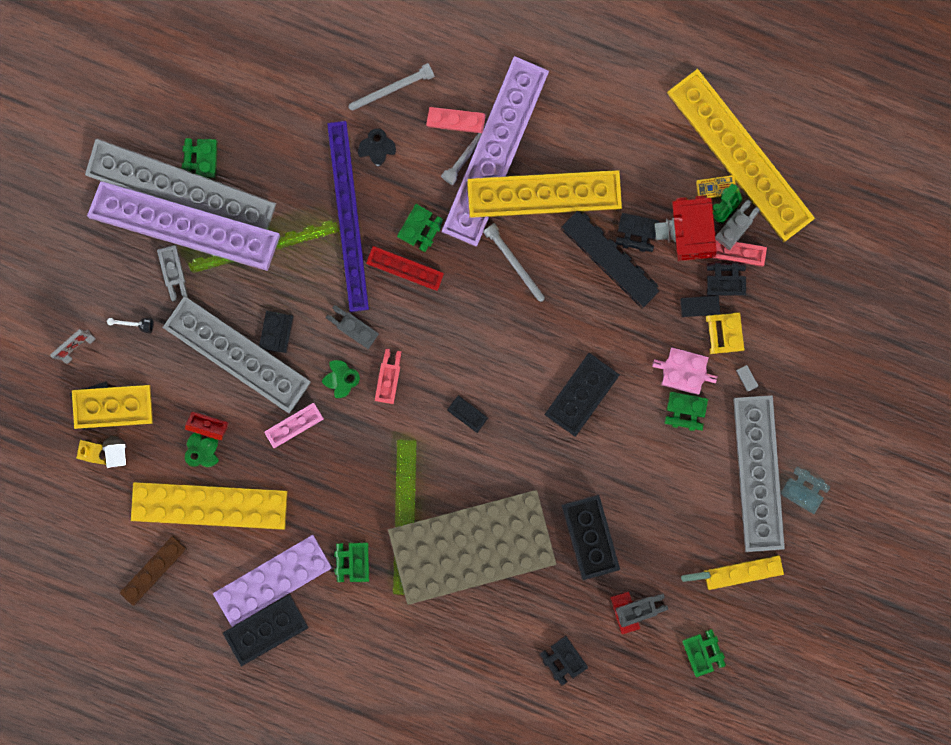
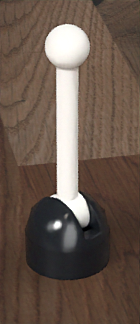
[107,318,154,333]

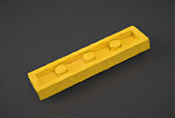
[704,555,784,590]

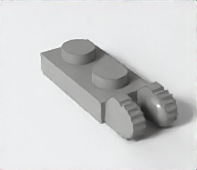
[715,200,760,250]
[157,245,188,301]

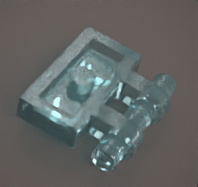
[780,467,830,514]

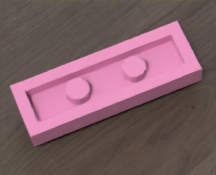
[264,403,324,449]

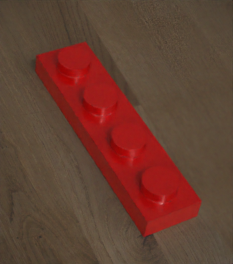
[366,246,444,292]

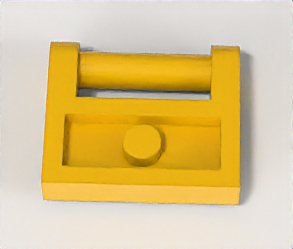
[706,313,744,354]

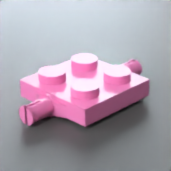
[652,348,718,395]

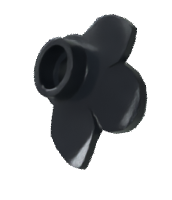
[358,128,396,167]

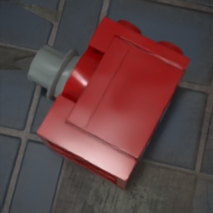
[655,195,717,261]

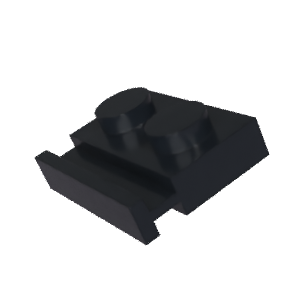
[259,310,294,353]

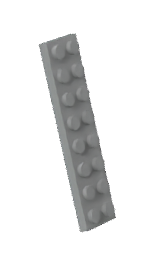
[163,296,311,414]
[733,395,785,552]

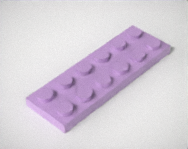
[213,535,332,627]

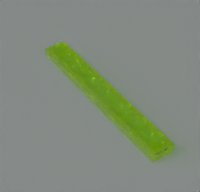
[188,220,340,273]
[393,440,417,595]

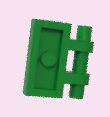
[181,138,218,179]
[712,183,743,224]
[397,204,444,253]
[664,392,708,431]
[334,543,369,582]
[682,629,726,678]

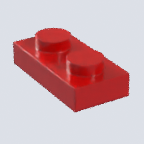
[185,412,228,441]
[610,591,640,634]

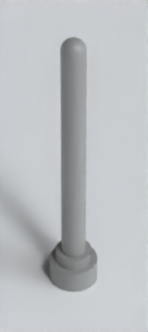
[349,63,435,110]
[441,124,486,185]
[483,223,545,302]

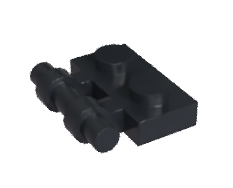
[615,213,659,253]
[707,261,746,296]
[539,635,588,686]

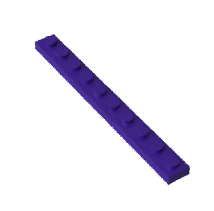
[327,121,369,312]

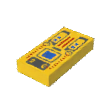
[696,176,736,198]

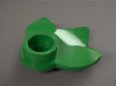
[322,360,360,398]
[185,433,219,467]

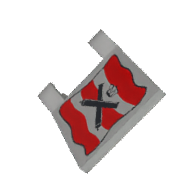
[50,329,96,364]

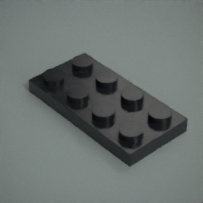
[544,353,620,437]
[223,594,309,667]

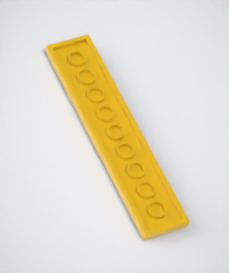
[667,69,815,242]

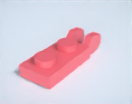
[375,349,402,404]

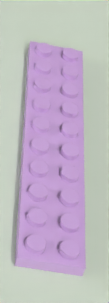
[441,56,549,247]
[87,181,280,271]

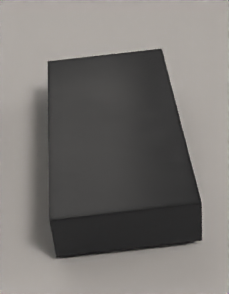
[680,296,720,318]
[447,395,488,433]

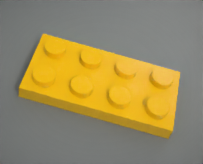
[72,385,153,429]

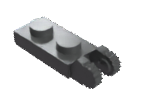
[325,305,379,350]
[615,594,668,627]

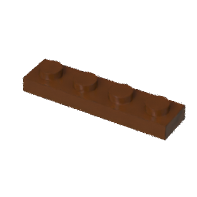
[119,536,187,606]

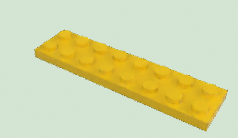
[467,170,622,218]
[131,482,288,529]

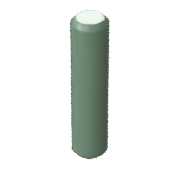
[681,572,711,582]

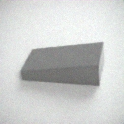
[736,365,758,392]

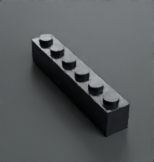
[561,211,660,309]

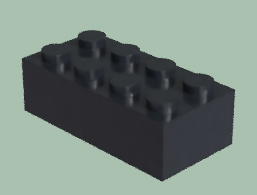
[561,494,620,580]

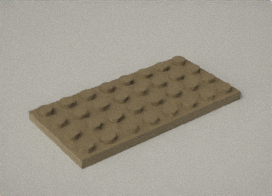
[388,490,557,605]

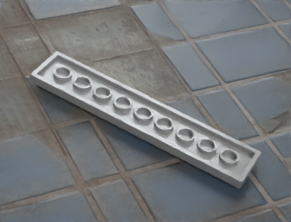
[85,139,277,230]

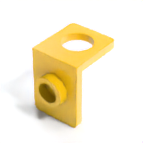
[76,440,106,465]

